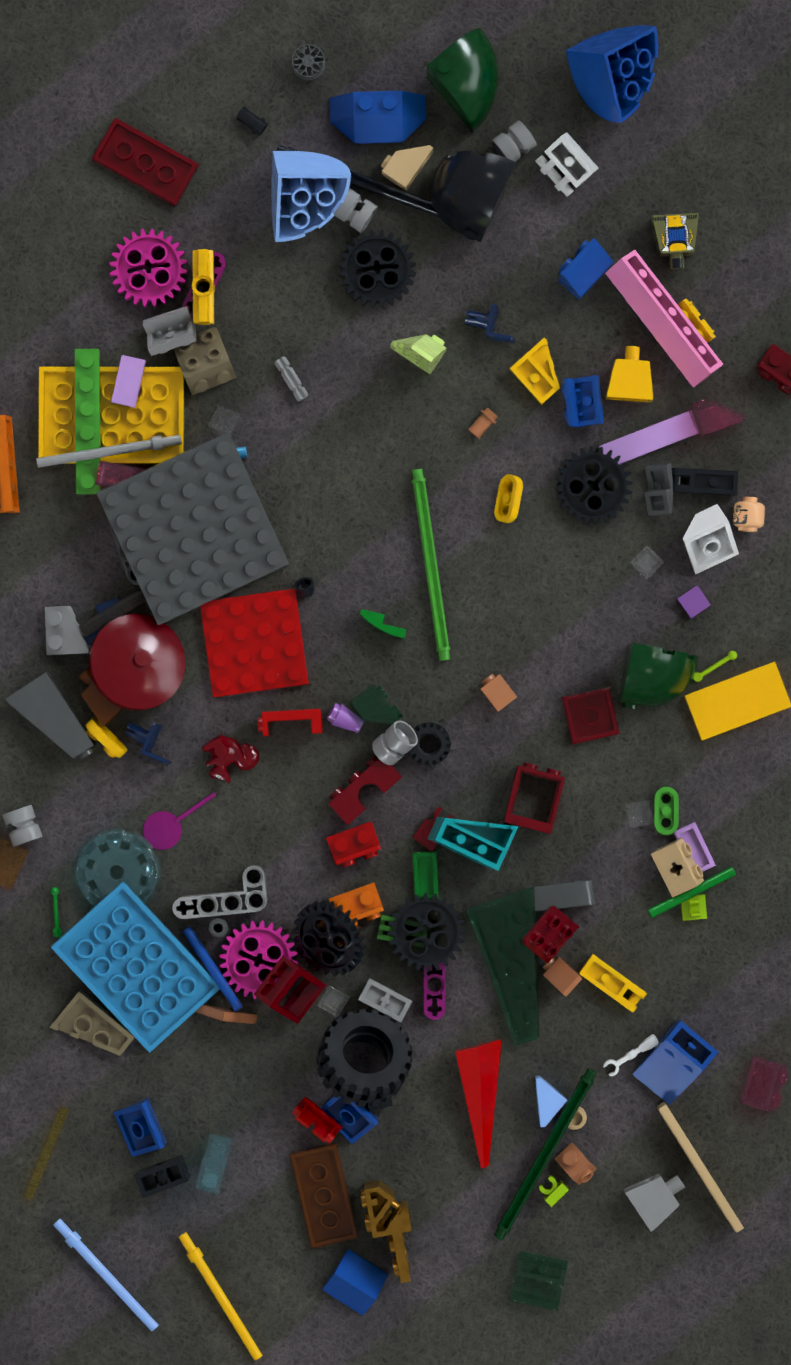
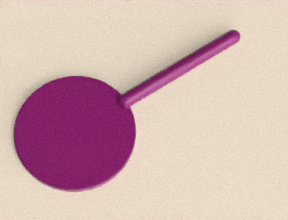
[143,792,216,850]

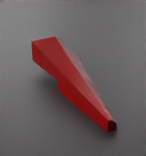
[455,1039,502,1168]

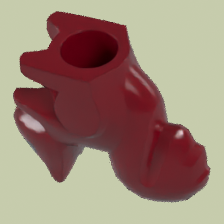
[201,734,259,783]

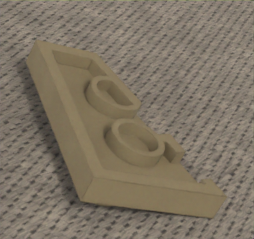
[49,990,135,1056]

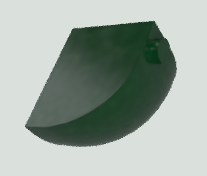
[426,28,499,133]
[618,643,699,710]

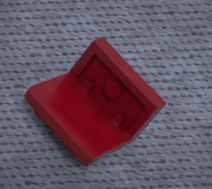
[522,906,579,963]

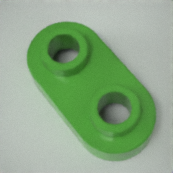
[654,787,679,835]

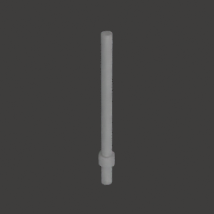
[36,435,182,468]

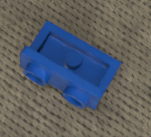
[562,375,604,428]

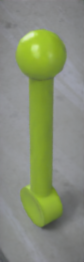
[693,650,737,682]

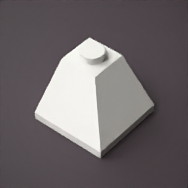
[683,504,739,574]

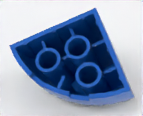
[566,25,658,123]

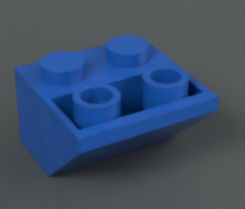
[558,238,613,300]

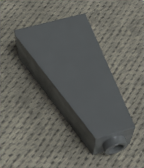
[6,672,96,760]

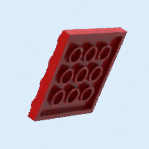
[200,588,309,698]

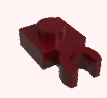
[412,807,452,851]

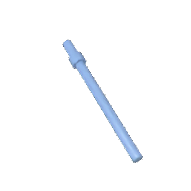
[53,1219,158,1332]

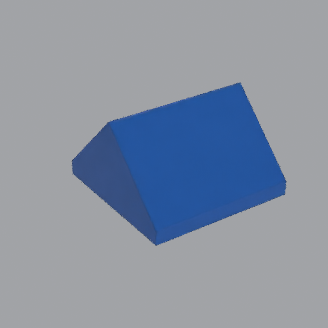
[320,1096,379,1144]
[113,1098,167,1157]
[322,1248,389,1316]

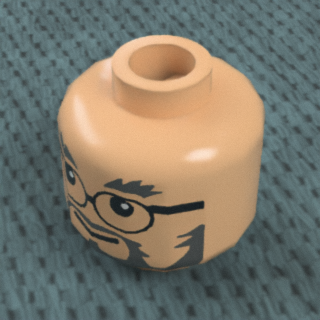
[733,497,765,532]

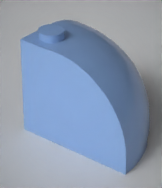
[271,151,351,242]

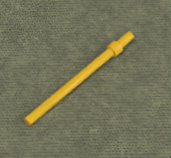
[178,1232,263,1361]

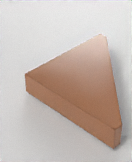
[195,1004,257,1024]

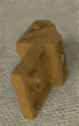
[360,1180,412,1283]

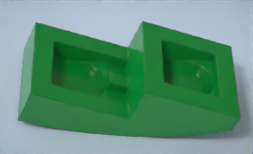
[360,609,406,639]

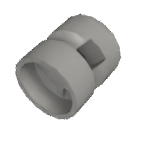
[491,120,537,162]
[334,188,378,233]
[372,720,418,765]
[2,805,43,847]

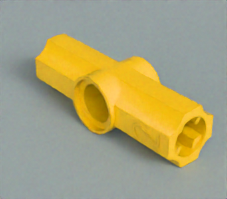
[192,249,215,325]

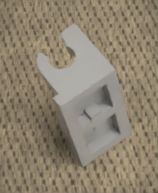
[358,978,412,1023]

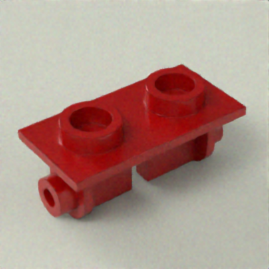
[292,1096,343,1144]

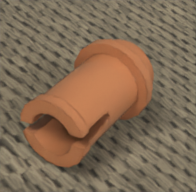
[468,408,498,439]

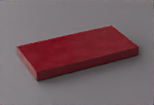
[92,117,199,207]

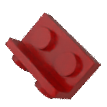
[326,821,381,868]

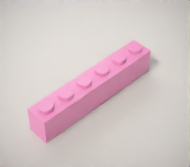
[605,250,723,388]

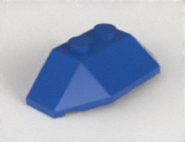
[330,91,426,144]

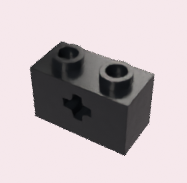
[134,1154,190,1198]

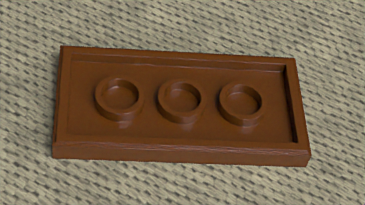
[289,1142,359,1249]

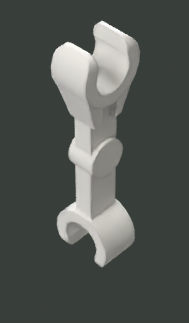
[603,1034,659,1076]

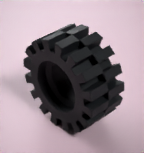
[409,722,451,766]

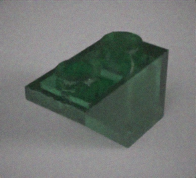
[350,684,403,725]

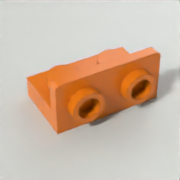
[329,882,384,925]

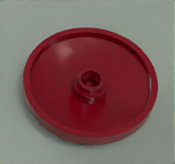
[89,614,185,711]

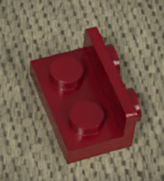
[755,344,791,395]

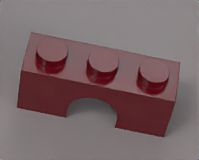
[329,756,402,825]

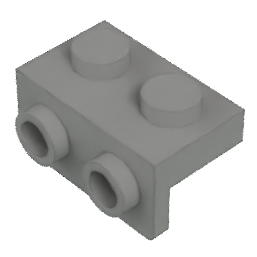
[142,307,196,356]

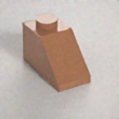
[542,956,582,997]

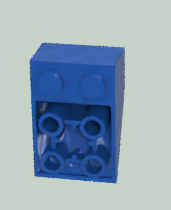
[632,1018,718,1105]

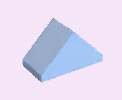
[535,1076,567,1127]

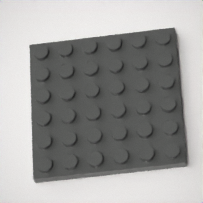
[96,432,289,625]

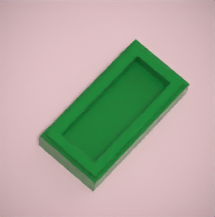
[413,851,439,901]

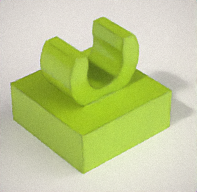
[681,894,707,921]
[539,1175,569,1207]

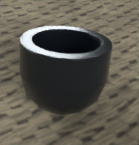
[294,577,315,598]

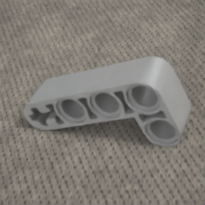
[172,865,268,919]

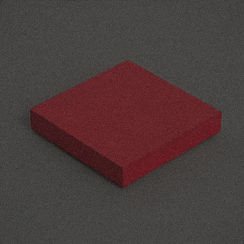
[562,687,620,745]

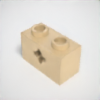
[651,838,704,897]

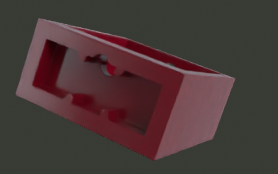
[503,762,565,834]
[254,955,327,1024]

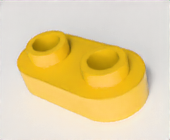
[494,474,523,523]
[86,717,127,758]

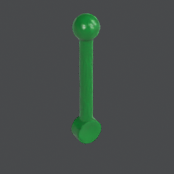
[50,887,62,937]

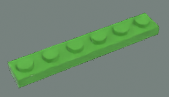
[75,349,101,495]

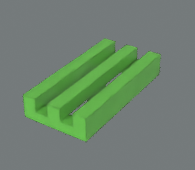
[377,915,428,948]

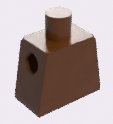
[79,668,124,726]

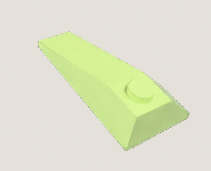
[390,334,446,374]

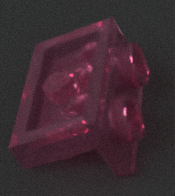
[740,1056,788,1112]

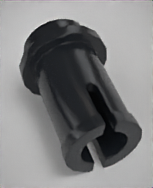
[236,106,268,135]

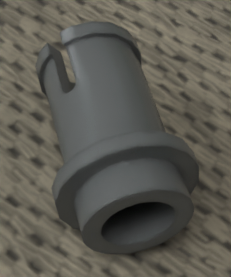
[209,918,228,937]

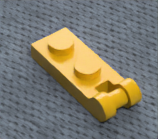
[579,953,647,1013]

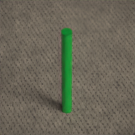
[647,867,736,918]

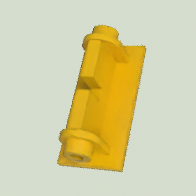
[678,299,716,343]

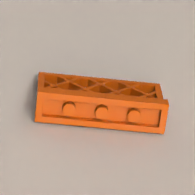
[0,415,20,514]

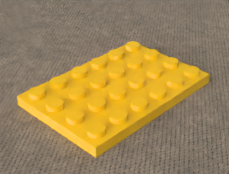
[39,367,184,464]

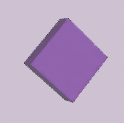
[677,585,711,619]

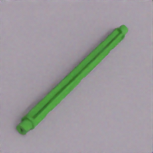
[411,469,451,661]

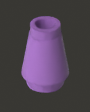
[326,703,364,733]

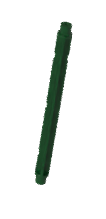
[494,1068,597,1240]

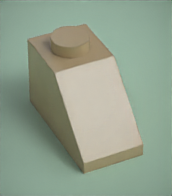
[381,145,433,191]

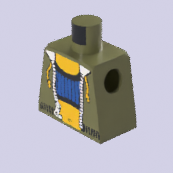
[651,213,699,270]

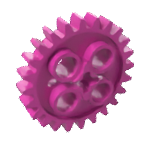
[110,229,188,308]
[219,920,298,999]

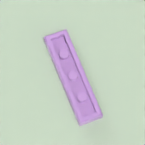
[599,411,698,464]

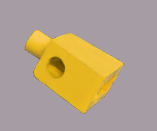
[605,346,653,403]

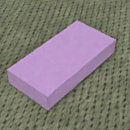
[111,355,146,408]
[673,822,716,872]

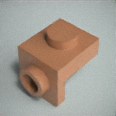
[555,1143,597,1185]

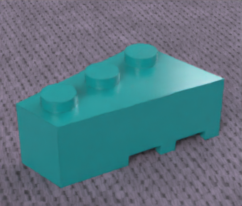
[427,817,518,871]

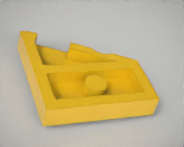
[510,337,560,405]

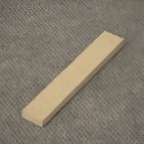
[656,1102,744,1232]

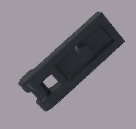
[672,468,738,496]

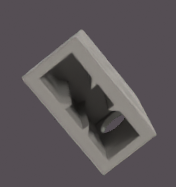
[624,1174,685,1232]

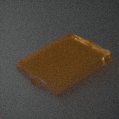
[0,838,29,890]

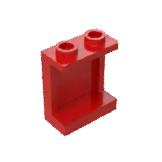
[258,709,323,736]

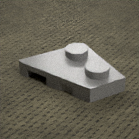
[45,606,91,655]

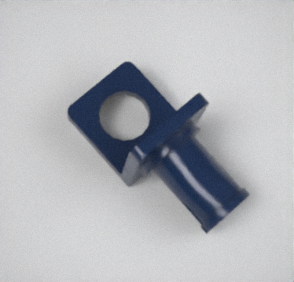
[465,303,516,344]
[125,723,172,765]

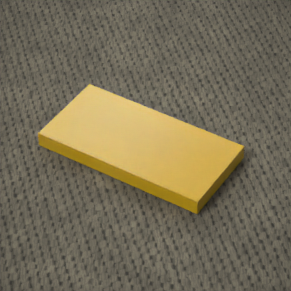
[684,661,791,741]

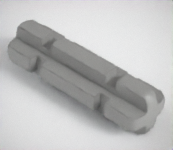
[275,356,308,402]

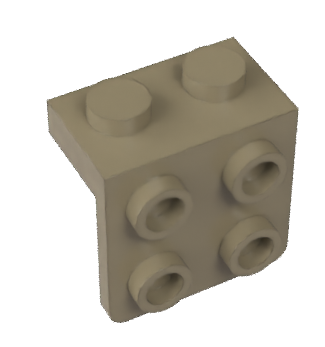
[174,327,237,395]

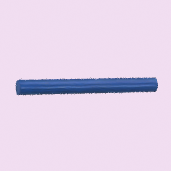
[183,927,243,1012]

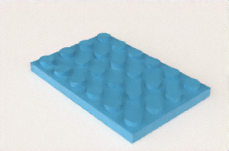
[51,881,220,1053]

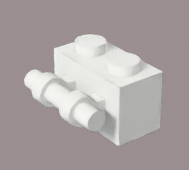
[535,132,599,197]

